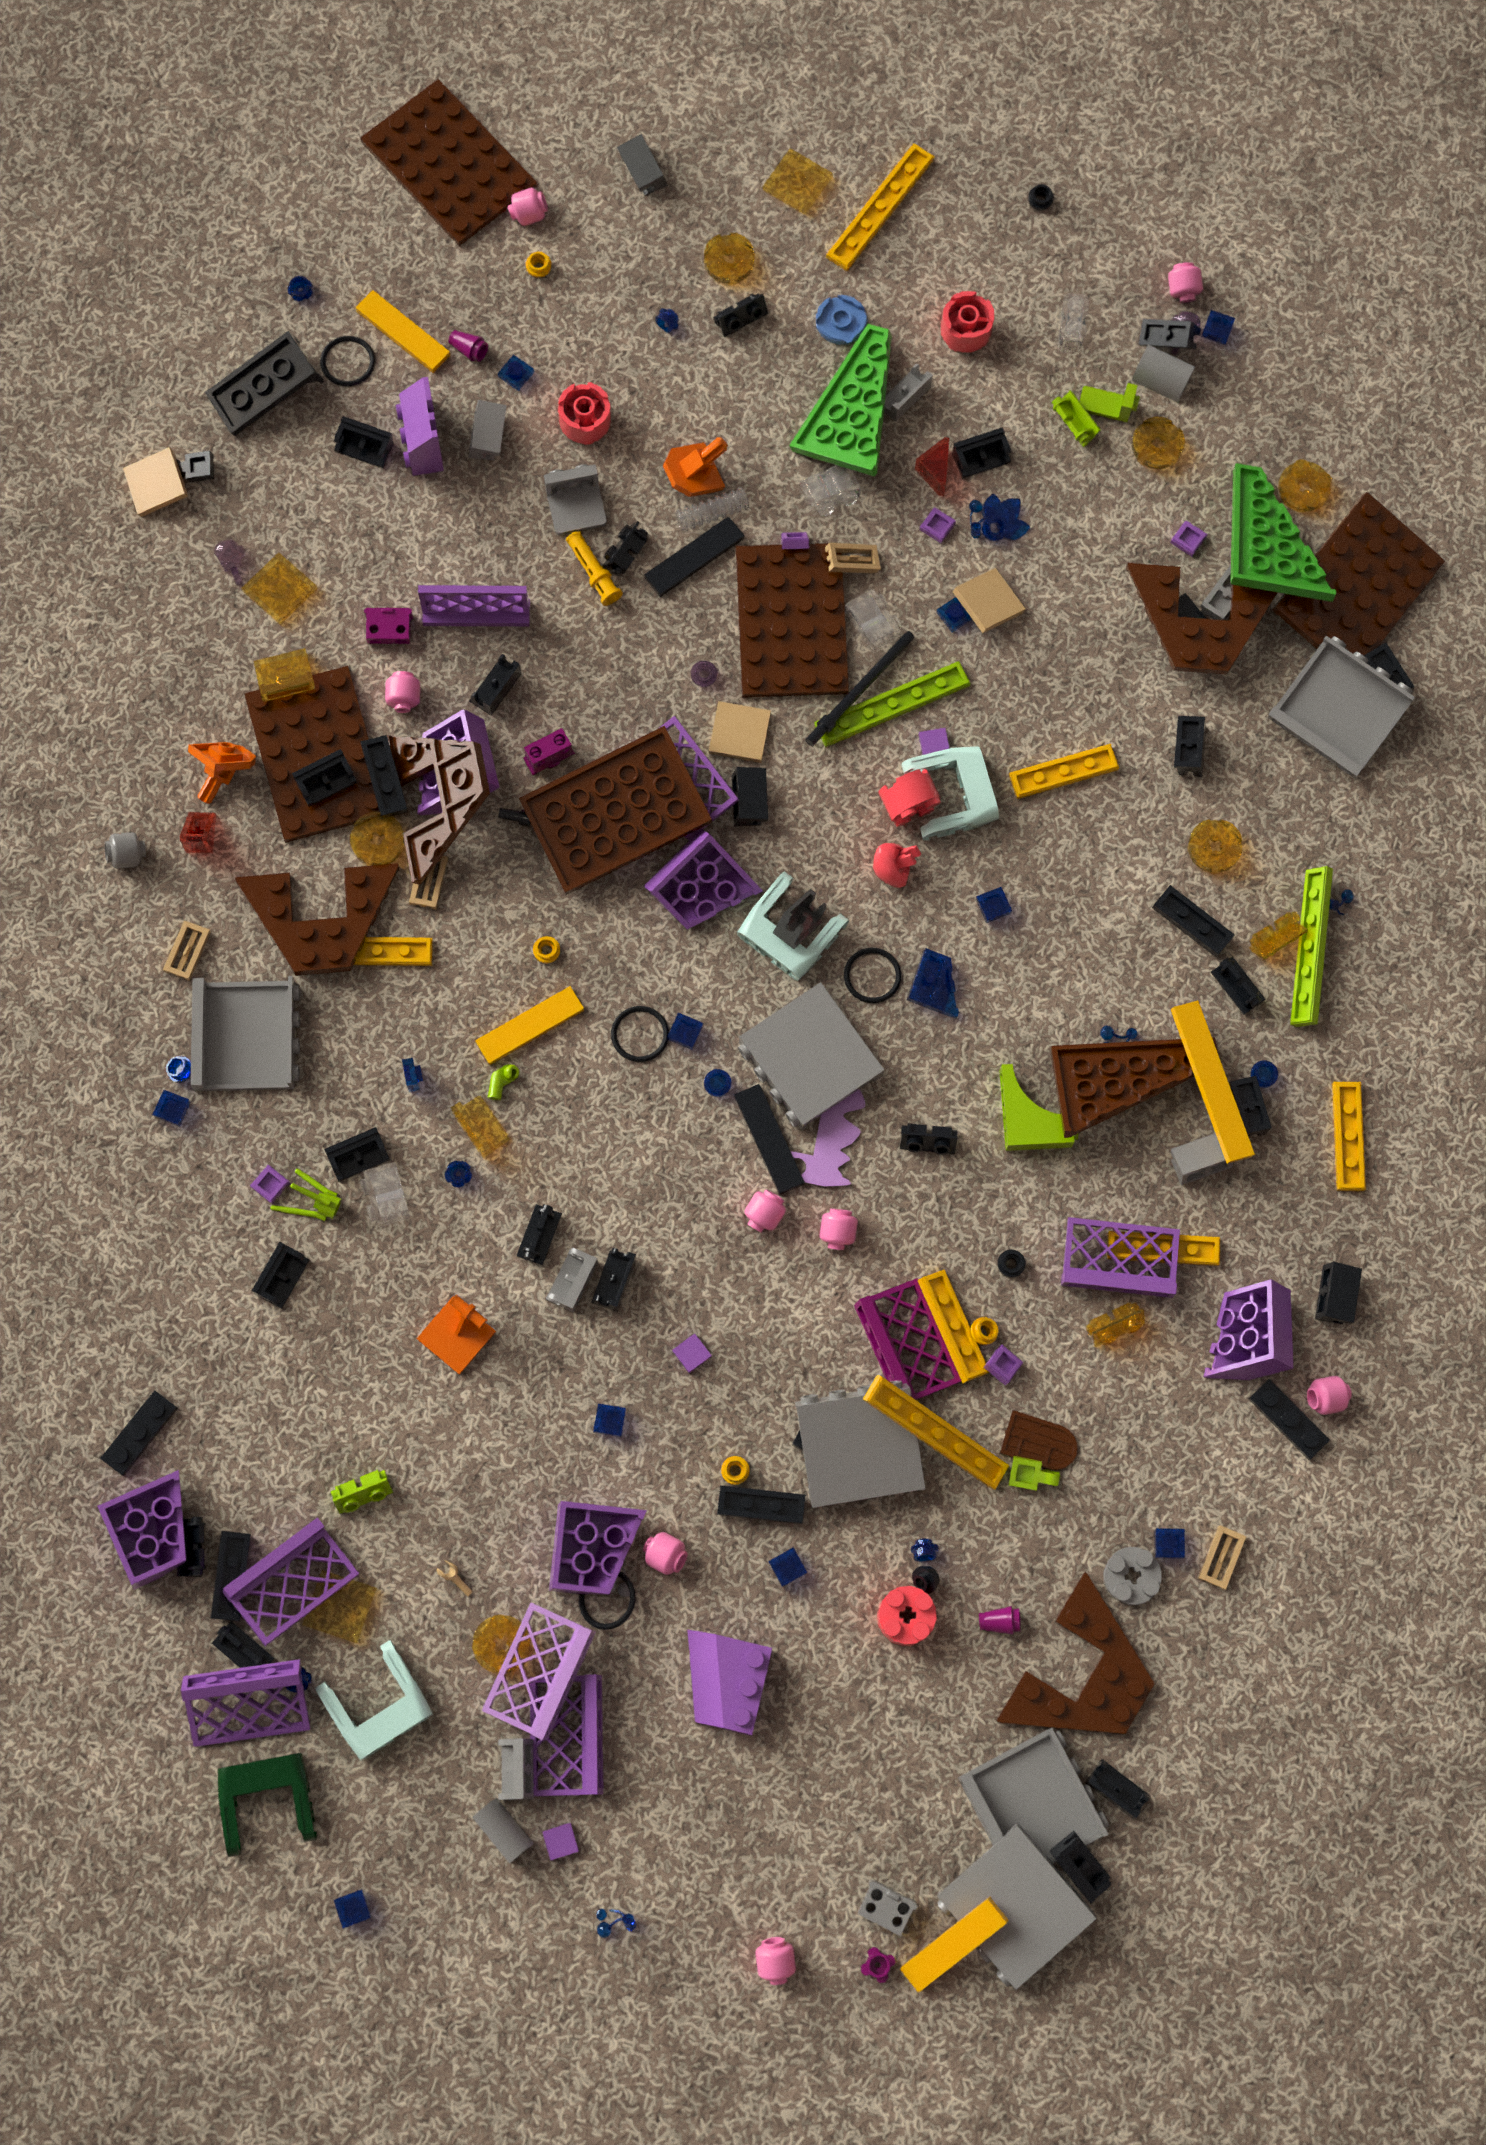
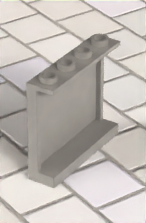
[1268,636,1415,779]
[191,976,300,1091]
[738,982,884,1131]
[795,1380,925,1508]
[957,1728,1109,1863]
[937,1822,1097,1990]

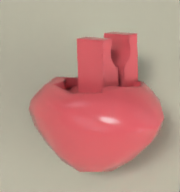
[873,843,921,888]

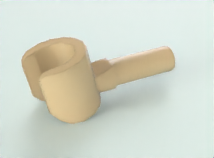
[437,1560,473,1596]

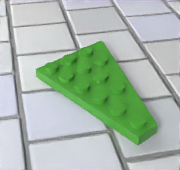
[789,324,892,477]
[1230,463,1336,602]

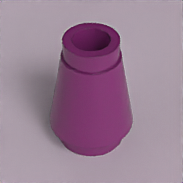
[448,330,489,362]
[979,1606,1021,1635]

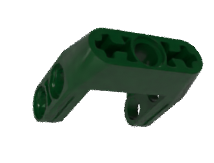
[218,1753,317,1857]

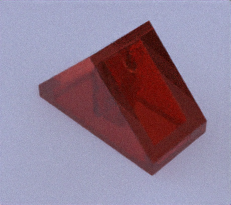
[915,437,950,496]
[180,812,216,853]

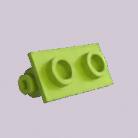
[1052,390,1101,447]
[331,1469,393,1514]

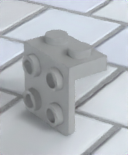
[544,464,607,535]

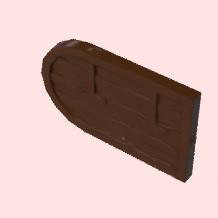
[1000,1410,1078,1470]

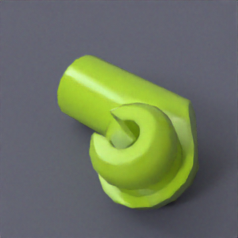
[487,1064,520,1101]

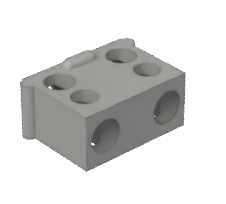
[858,1879,917,1936]

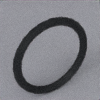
[320,336,375,386]
[844,948,901,1003]
[611,1006,669,1062]
[579,1571,636,1630]

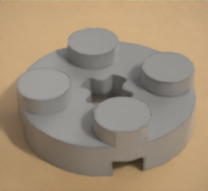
[1103,1547,1162,1605]

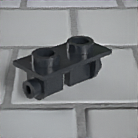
[713,293,768,337]
[602,521,648,576]
[1211,956,1266,1015]
[900,1123,958,1155]
[516,1204,562,1266]
[177,1517,206,1577]
[211,1621,275,1668]

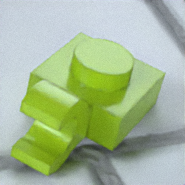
[1009,1456,1060,1491]

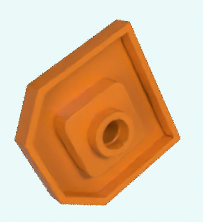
[663,437,728,497]
[188,742,256,804]

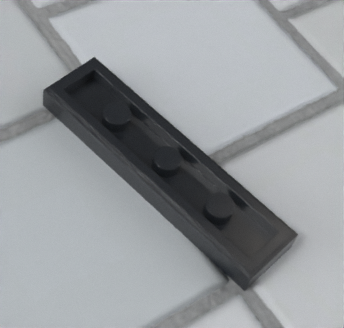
[644,516,745,597]
[734,1084,805,1195]

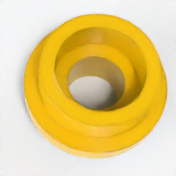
[526,252,552,278]
[533,936,560,964]
[971,1317,998,1345]
[721,1456,750,1485]

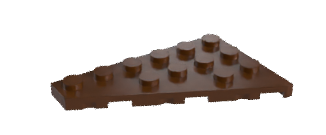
[1050,1037,1219,1138]

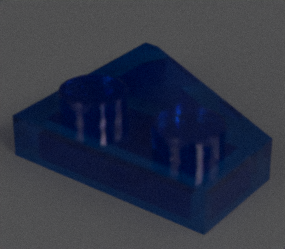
[907,948,959,1018]

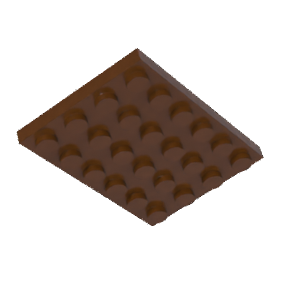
[360,79,537,246]
[1272,492,1445,656]
[736,543,849,698]
[244,666,381,843]
[519,726,713,895]

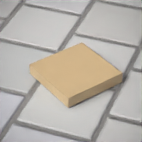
[123,447,188,517]
[953,568,1025,633]
[709,701,771,763]

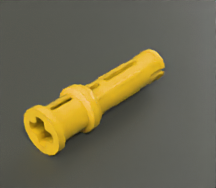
[566,531,623,606]

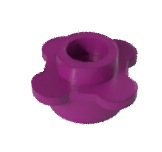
[861,1947,895,1983]

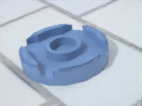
[816,295,867,345]

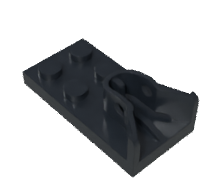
[205,331,324,436]

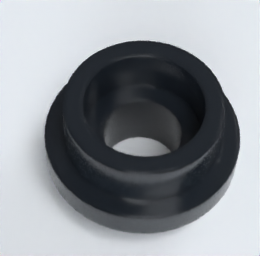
[1028,184,1054,210]
[997,1250,1026,1278]
[912,1566,940,1594]

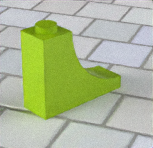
[999,1064,1079,1151]

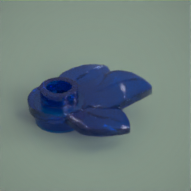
[982,493,1030,541]

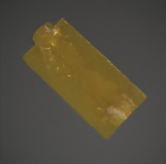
[1249,911,1308,960]
[1085,1302,1145,1347]

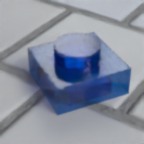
[1201,310,1235,345]
[498,354,534,391]
[936,597,972,632]
[975,887,1012,924]
[667,1012,704,1050]
[402,1057,423,1092]
[152,1090,191,1127]
[593,1403,626,1437]
[1154,1528,1185,1559]
[768,1547,808,1587]
[334,1889,372,1929]

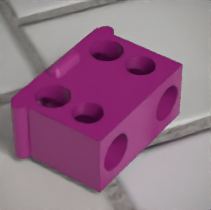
[364,608,414,644]
[523,728,575,775]

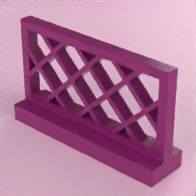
[854,1278,962,1400]

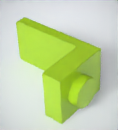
[1080,383,1140,423]

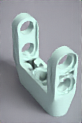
[901,746,999,840]
[737,871,849,981]
[315,1640,433,1761]

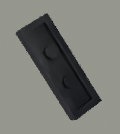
[360,735,408,819]
[1152,885,1235,958]
[1249,1379,1330,1460]
[100,1390,178,1476]
[717,1485,806,1524]
[210,1531,251,1622]

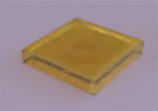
[763,148,833,215]
[241,552,317,625]
[253,648,315,702]
[302,1570,377,1644]

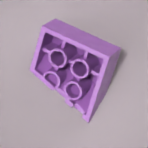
[396,377,444,476]
[417,709,500,816]
[644,829,763,929]
[1203,1279,1293,1380]
[98,1470,186,1590]
[549,1501,647,1595]
[687,1629,772,1736]

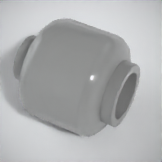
[104,832,146,869]

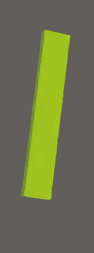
[814,661,971,748]
[1290,866,1333,1027]

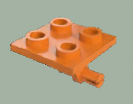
[416,1295,496,1375]

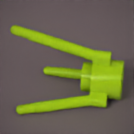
[270,1169,342,1221]

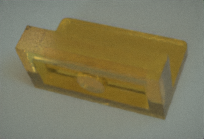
[451,1096,509,1158]

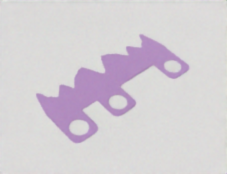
[790,1090,865,1186]

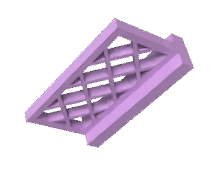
[482,1603,596,1740]

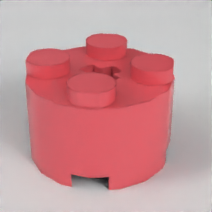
[941,291,994,353]
[558,382,611,445]
[878,769,941,827]
[877,1586,937,1646]

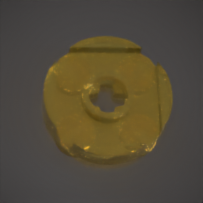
[704,233,755,285]
[1131,416,1185,469]
[1278,459,1332,512]
[350,812,404,866]
[1187,819,1242,874]
[472,1615,530,1673]

